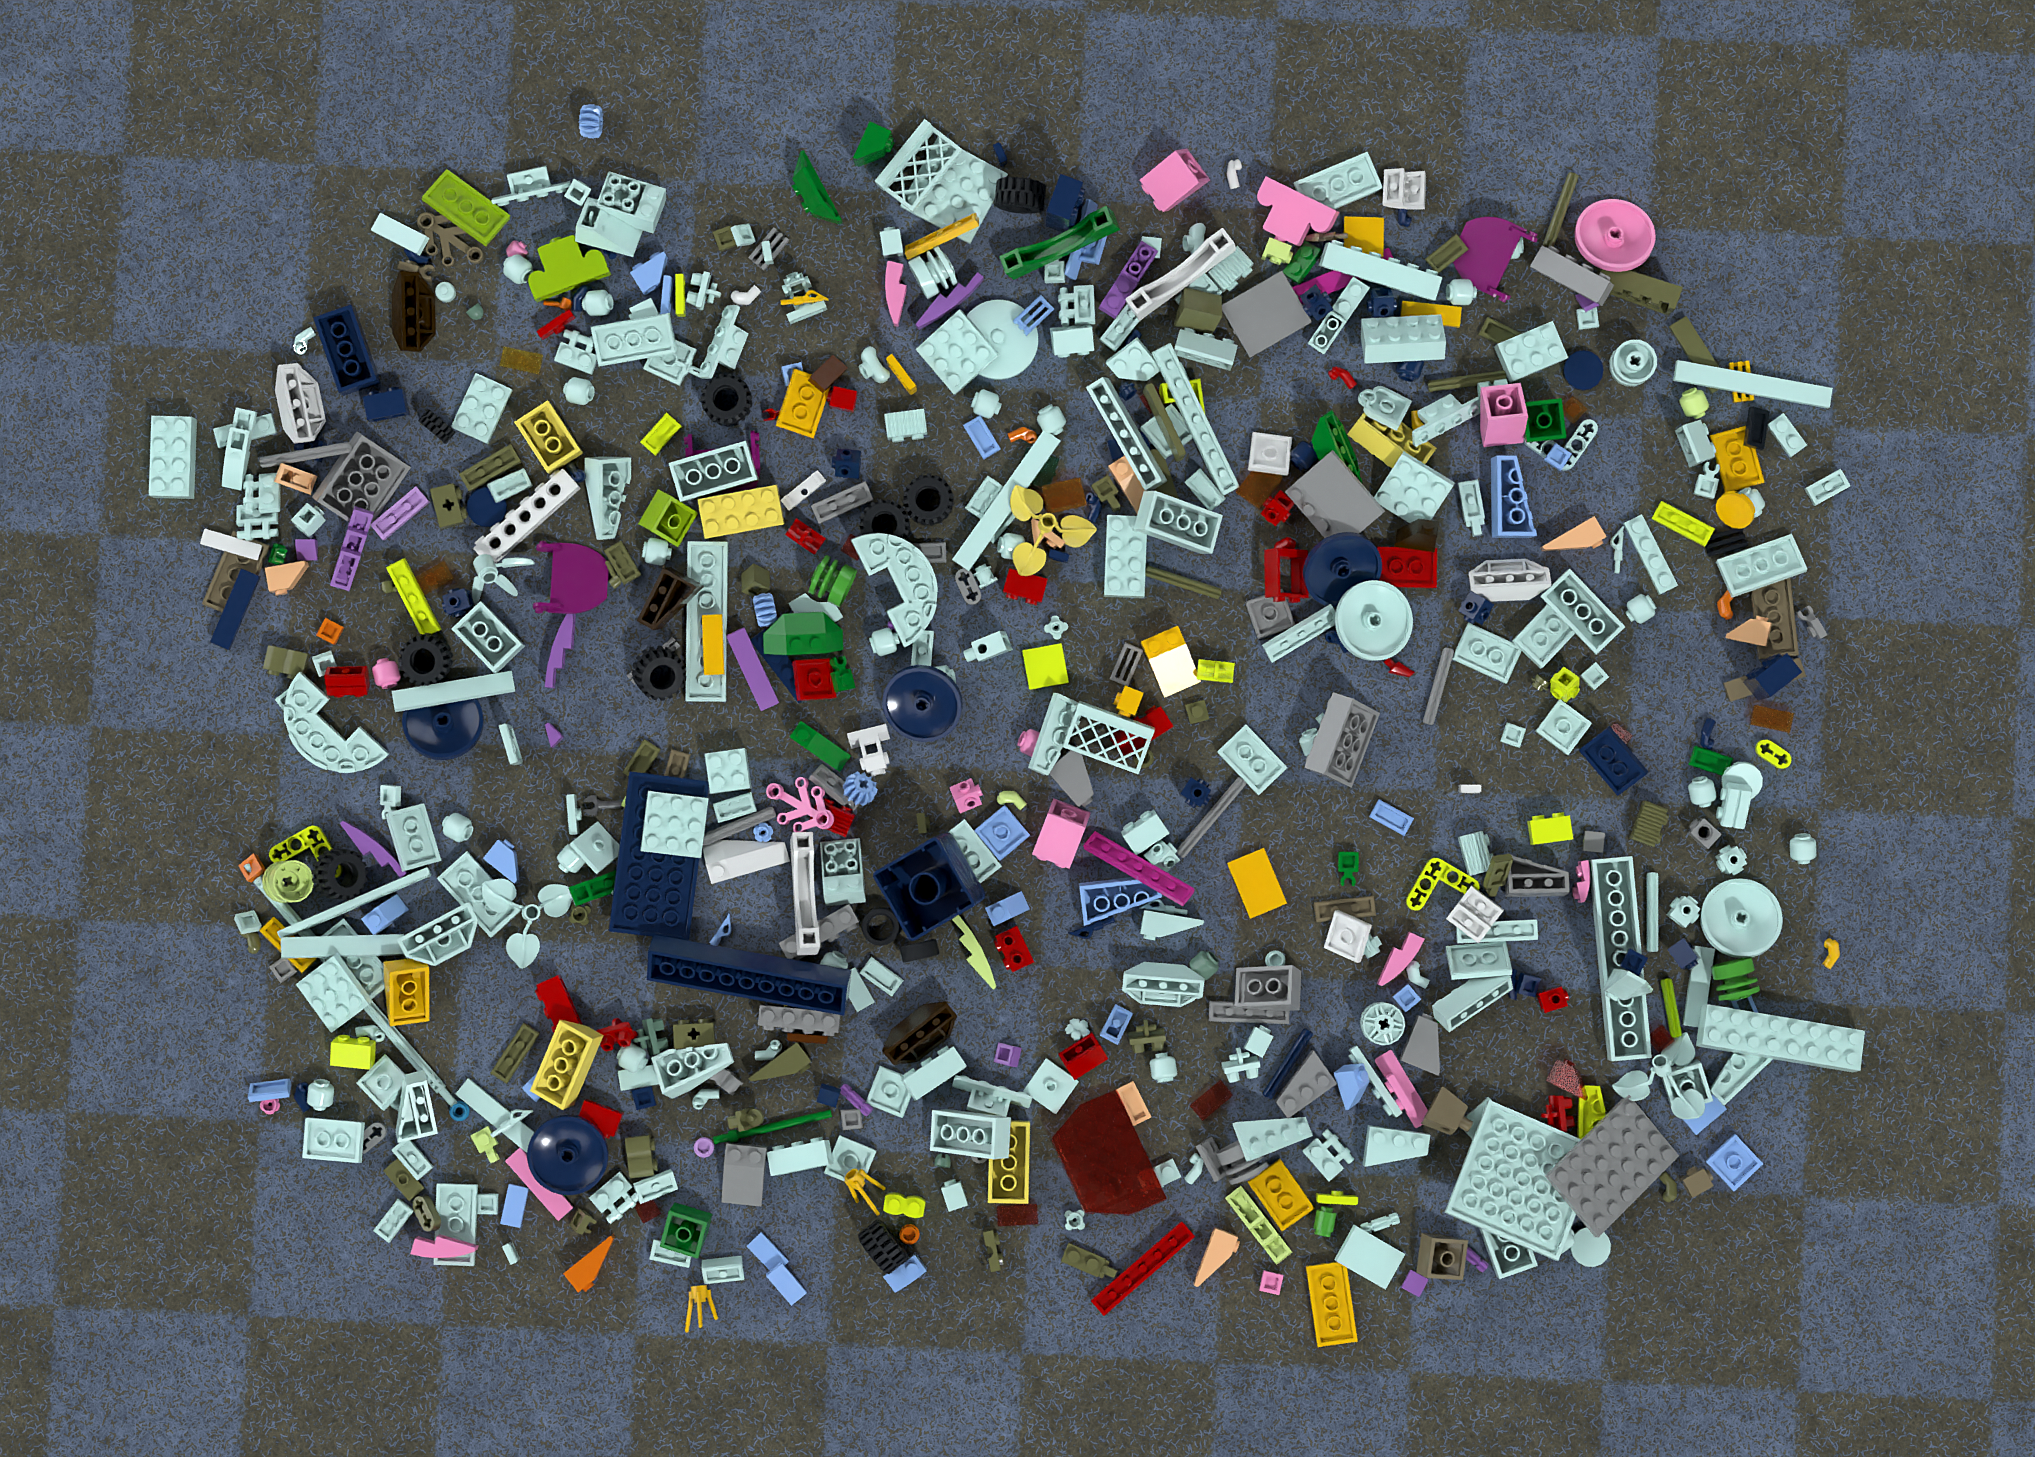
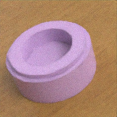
[694,1137,714,1158]

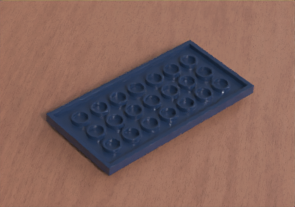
[608,771,709,941]

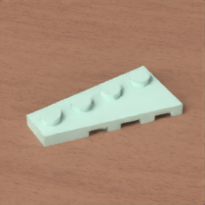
[1710,1052,1773,1106]
[1232,1117,1313,1162]

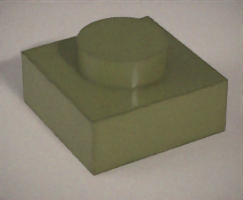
[713,225,737,252]
[1185,700,1209,724]
[916,813,931,834]

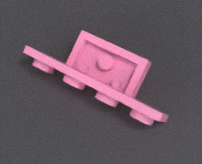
[1374,1050,1428,1128]

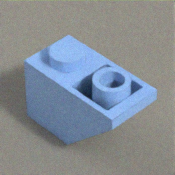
[630,251,668,295]

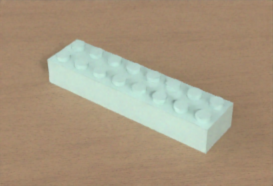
[1696,1004,1865,1072]

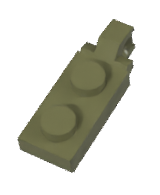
[1483,854,1513,897]
[1061,1242,1117,1278]

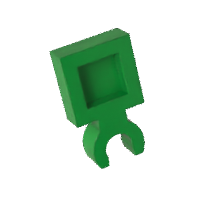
[268,543,288,565]
[830,656,856,693]
[1338,852,1359,886]

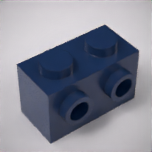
[363,387,410,423]

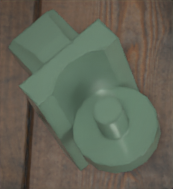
[633,1018,669,1055]

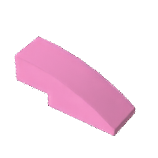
[885,261,907,327]
[1377,932,1425,986]
[410,1234,479,1258]

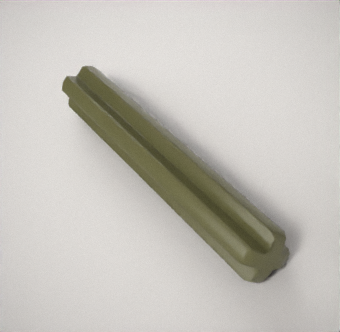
[1543,172,1579,247]
[1427,370,1507,392]
[1145,566,1222,599]

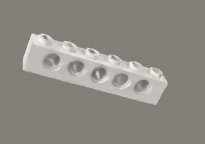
[473,469,581,563]

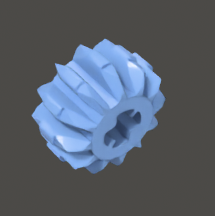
[579,104,604,139]
[753,593,777,627]
[842,771,878,806]

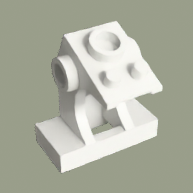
[847,724,890,777]

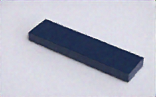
[210,569,261,650]

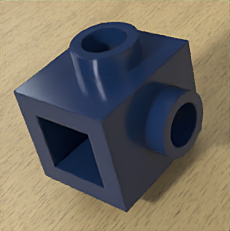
[1300,284,1333,321]
[1367,287,1397,318]
[832,448,861,479]
[442,588,475,619]
[1459,590,1494,625]
[1179,777,1212,808]

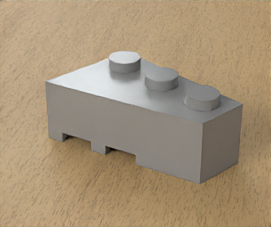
[1505,853,1569,897]
[1275,1050,1337,1118]

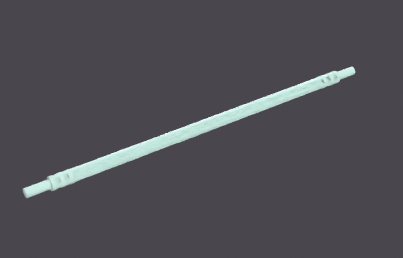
[244,863,457,1107]

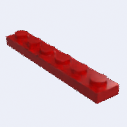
[1091,1221,1195,1316]

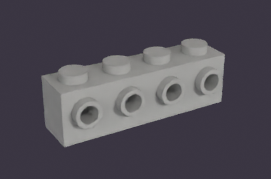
[1530,246,1614,306]
[779,904,860,960]
[758,1004,841,1036]

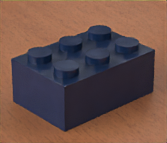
[1743,653,1802,701]

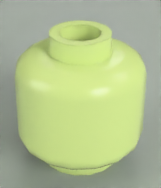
[1679,388,1709,419]

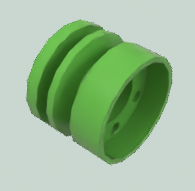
[809,555,857,607]
[1711,957,1760,1001]

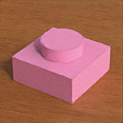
[1259,1270,1283,1295]

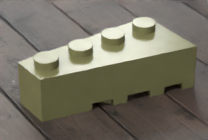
[1598,269,1683,316]

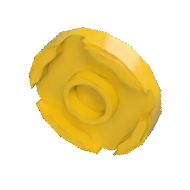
[1716,491,1755,529]

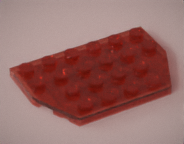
[1051,1089,1167,1216]

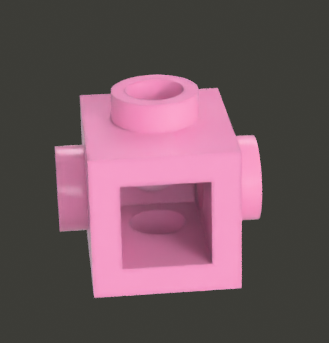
[949,778,983,813]

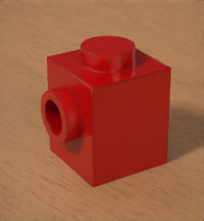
[1536,986,1569,1013]

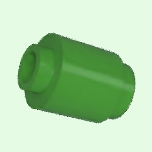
[1313,1206,1336,1237]

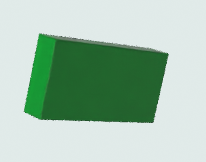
[1688,746,1733,776]

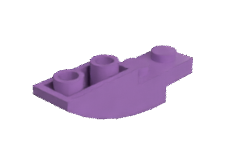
[1098,241,1158,319]

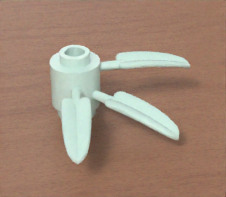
[472,554,534,604]

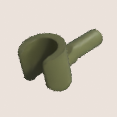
[605,560,621,589]
[381,581,398,593]

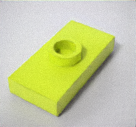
[1316,1191,1358,1205]

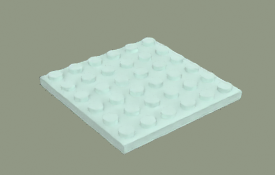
[1445,1100,1581,1261]

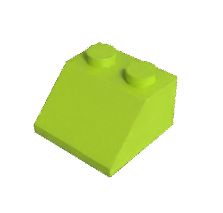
[638,489,698,547]

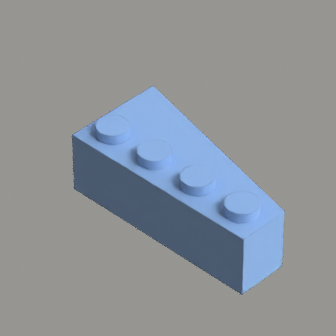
[1491,456,1537,538]
[1079,877,1162,926]

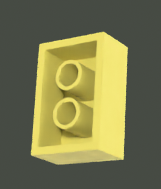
[514,400,583,475]

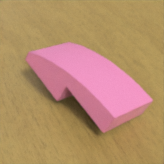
[1572,860,1590,903]

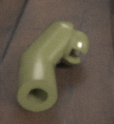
[238,931,261,954]
[1658,1171,1677,1202]

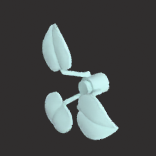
[482,879,572,969]
[1612,1032,1705,1119]

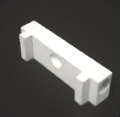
[781,470,826,511]

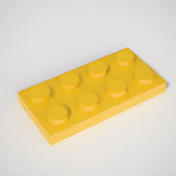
[1306,1262,1358,1347]

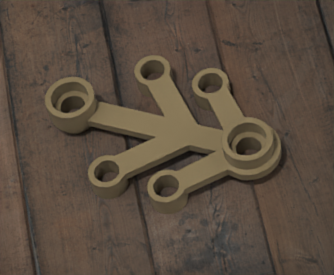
[417,212,484,267]

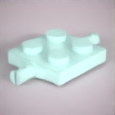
[643,340,700,386]

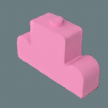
[1257,177,1339,246]

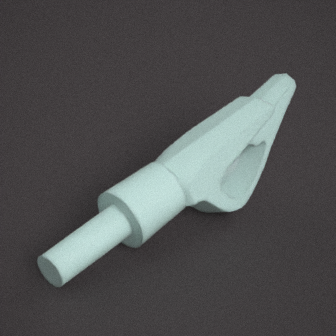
[1610,526,1624,574]
[1139,899,1188,915]
[490,1109,534,1138]

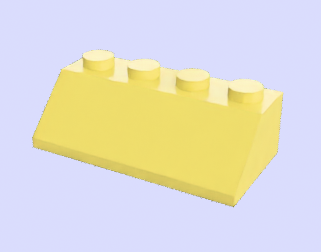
[1347,413,1437,468]
[530,1020,604,1110]

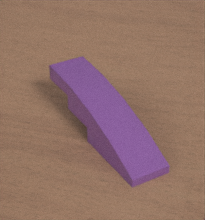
[915,272,984,330]
[330,506,374,591]
[545,614,576,689]
[726,627,779,711]
[340,821,410,878]

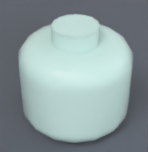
[435,282,456,303]

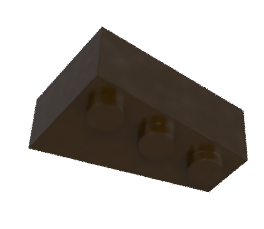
[637,567,704,630]

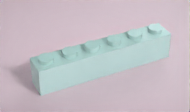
[1319,240,1442,301]
[1086,377,1167,491]

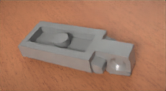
[809,764,860,811]

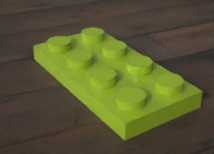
[422,169,511,246]

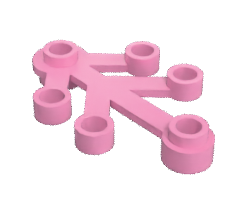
[766,777,834,832]

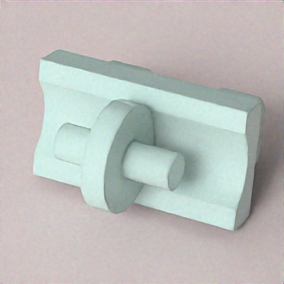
[686,271,721,310]
[1221,1047,1260,1083]

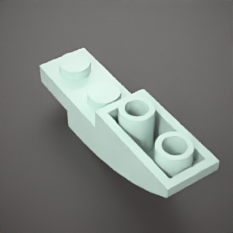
[1308,276,1370,354]
[222,408,257,491]

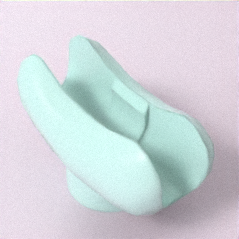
[1182,223,1206,255]
[859,346,890,383]

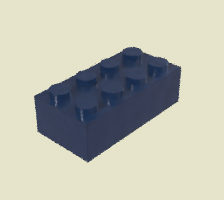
[1046,174,1086,233]
[313,305,381,396]

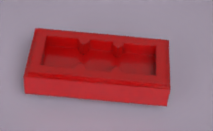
[537,309,576,340]

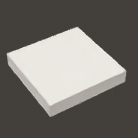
[1248,432,1292,476]
[1324,910,1372,963]

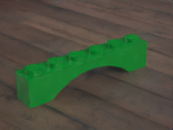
[999,206,1120,280]

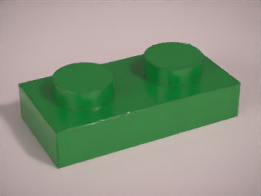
[1283,241,1323,285]

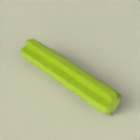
[1660,978,1682,1038]

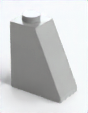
[1049,745,1094,808]
[1399,1013,1440,1076]

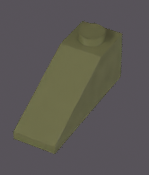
[748,1042,812,1081]

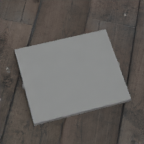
[1222,271,1312,358]

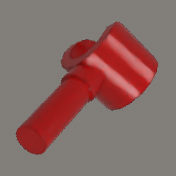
[762,408,780,421]

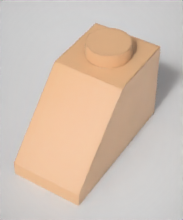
[265,561,309,596]
[1726,616,1772,647]

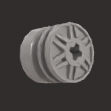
[1216,1140,1269,1185]

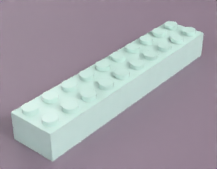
[1588,856,1652,1061]

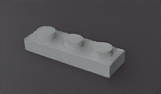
[811,481,874,524]

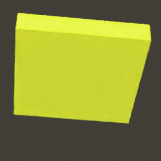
[1022,643,1069,690]

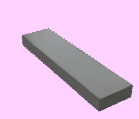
[1209,1001,1290,1024]

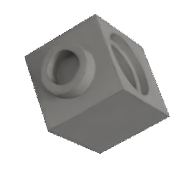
[1687,818,1722,849]

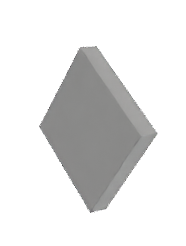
[1245,589,1295,640]

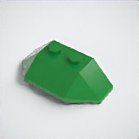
[791,150,843,224]
[1311,410,1363,483]
[763,611,843,655]

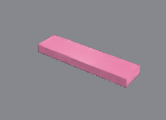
[505,1148,574,1221]

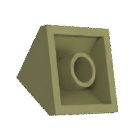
[1174,287,1222,335]

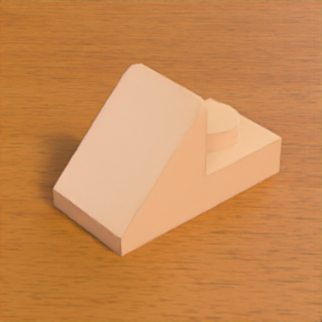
[274,463,317,495]
[1031,518,1065,550]

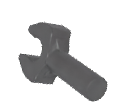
[584,795,622,815]

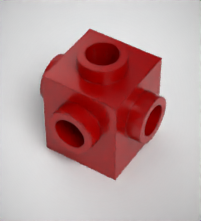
[1260,490,1295,527]

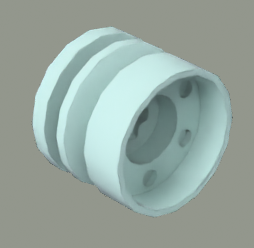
[908,246,957,299]
[1360,1002,1405,1045]

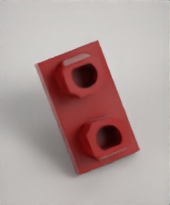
[785,518,826,555]
[596,1018,638,1052]
[1541,1095,1575,1132]

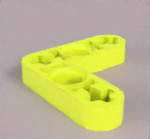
[269,826,343,878]
[1406,858,1480,911]

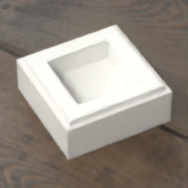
[1459,785,1481,793]

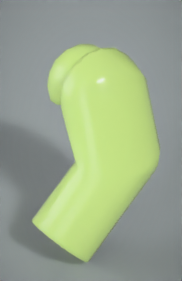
[997,791,1027,810]

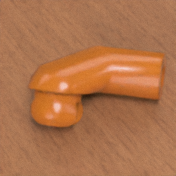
[1007,427,1037,444]
[1717,589,1734,620]

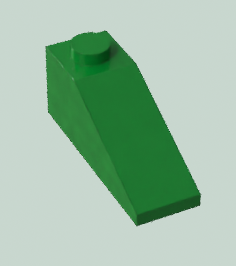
[790,721,851,772]

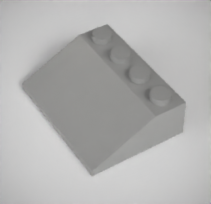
[312,431,411,529]
[1285,450,1385,538]
[1304,692,1380,788]

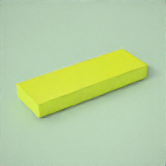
[1652,501,1715,547]

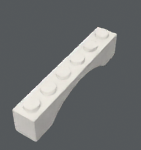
[1125,228,1236,321]
[790,832,820,955]

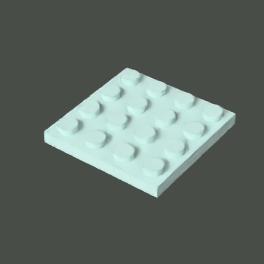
[900,137,1008,244]

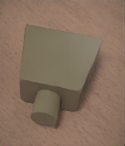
[1421,1086,1473,1135]

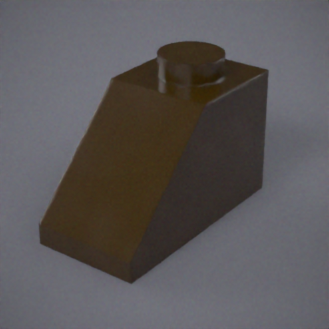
[1395,519,1439,552]

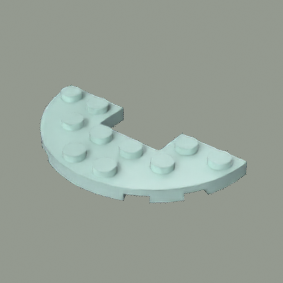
[851,533,938,647]
[284,671,390,773]

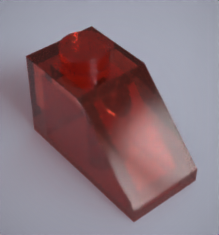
[1546,1058,1588,1101]

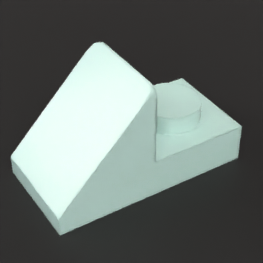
[1136,1158,1181,1194]

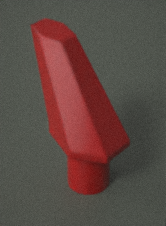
[1383,658,1415,677]

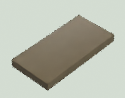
[202,531,271,612]
[1750,578,1799,660]

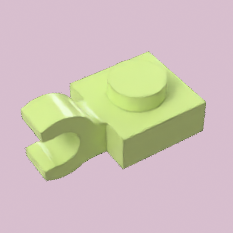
[471,1126,500,1163]

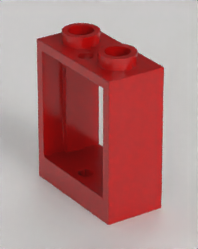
[1264,548,1309,603]

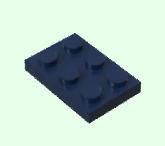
[1579,726,1649,796]

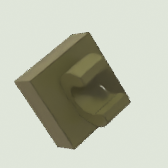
[569,1208,596,1235]

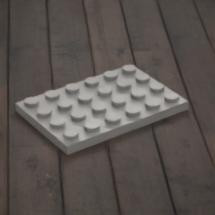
[1545,1095,1679,1237]

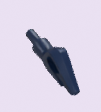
[1068,917,1115,939]

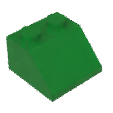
[853,121,895,167]
[1524,398,1566,443]
[660,1202,713,1259]

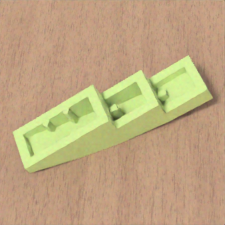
[952,915,996,990]
[1225,1186,1293,1265]

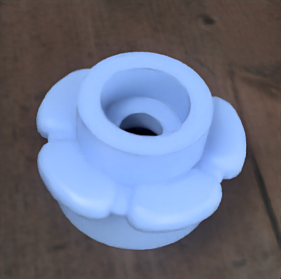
[753,822,773,842]

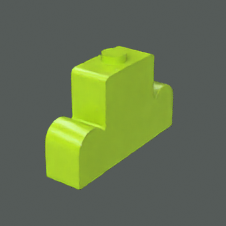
[528,235,611,303]

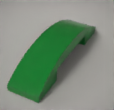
[568,870,616,907]

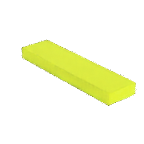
[386,558,442,635]

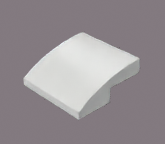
[1383,168,1426,209]
[1446,885,1504,943]

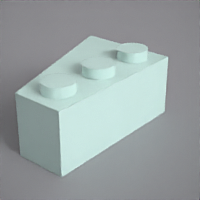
[395,1070,438,1143]
[1363,1125,1430,1167]

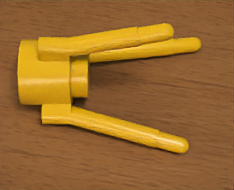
[844,1168,886,1216]
[685,1285,718,1333]

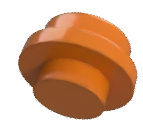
[899,1224,920,1244]

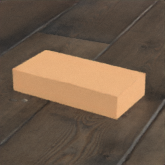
[1116,1081,1151,1126]

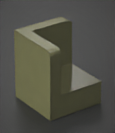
[741,563,770,598]

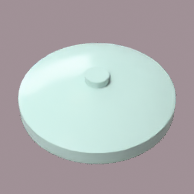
[967,300,1038,380]
[1335,580,1413,661]
[1700,879,1783,958]

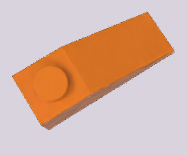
[563,1234,615,1293]

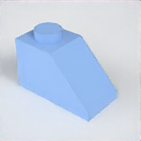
[483,839,519,884]
[985,891,1030,926]
[361,894,409,935]
[1334,1063,1370,1110]
[883,1253,927,1293]

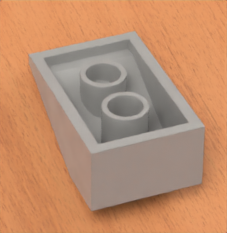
[1234,965,1301,1011]
[721,1142,768,1207]

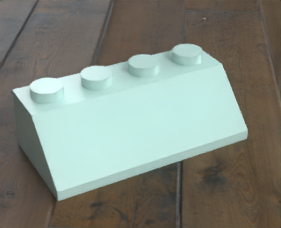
[1540,569,1625,654]

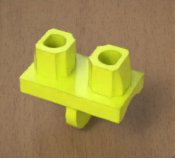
[1197,659,1235,683]

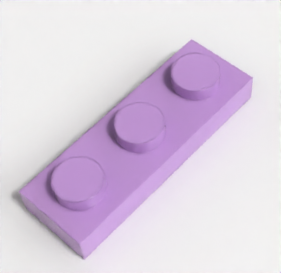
[370,486,430,540]

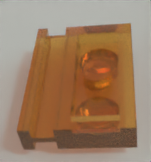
[1236,471,1283,510]
[1041,477,1087,514]

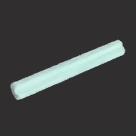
[1647,872,1658,952]

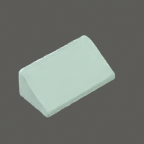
[702,1256,744,1284]

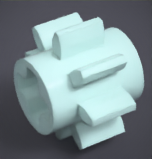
[1363,934,1382,959]

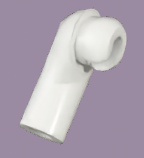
[731,285,761,305]

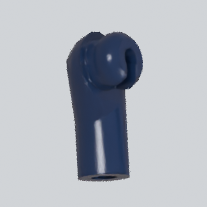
[1398,209,1412,227]
[404,248,430,266]
[572,284,593,312]
[566,462,586,482]
[1085,492,1102,523]
[1325,630,1348,653]
[1700,718,1716,749]

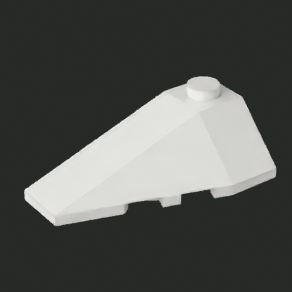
[703,840,790,884]

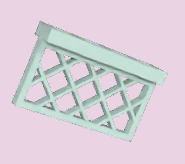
[875,119,963,212]
[1063,701,1155,774]

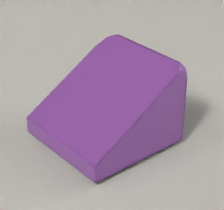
[295,539,318,561]
[545,723,564,748]
[994,1042,1022,1067]

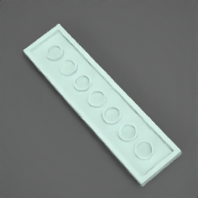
[685,541,728,702]

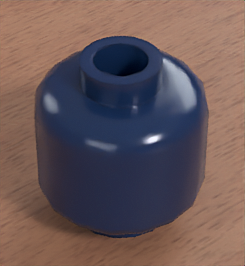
[1395,360,1424,382]
[1290,441,1319,471]

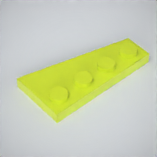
[1577,1085,1606,1139]

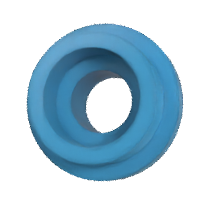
[449,1101,470,1121]

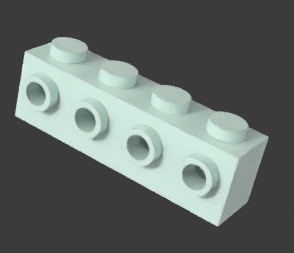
[1432,975,1513,1032]

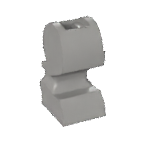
[709,1069,743,1095]

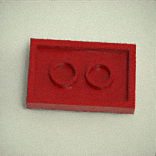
[1377,547,1437,588]

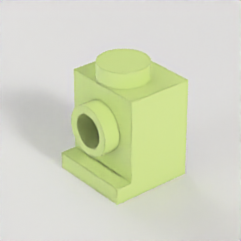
[1261,237,1293,265]

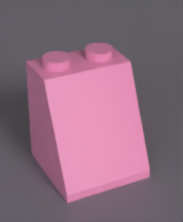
[1140,148,1210,212]
[1480,383,1528,447]
[1032,798,1091,869]

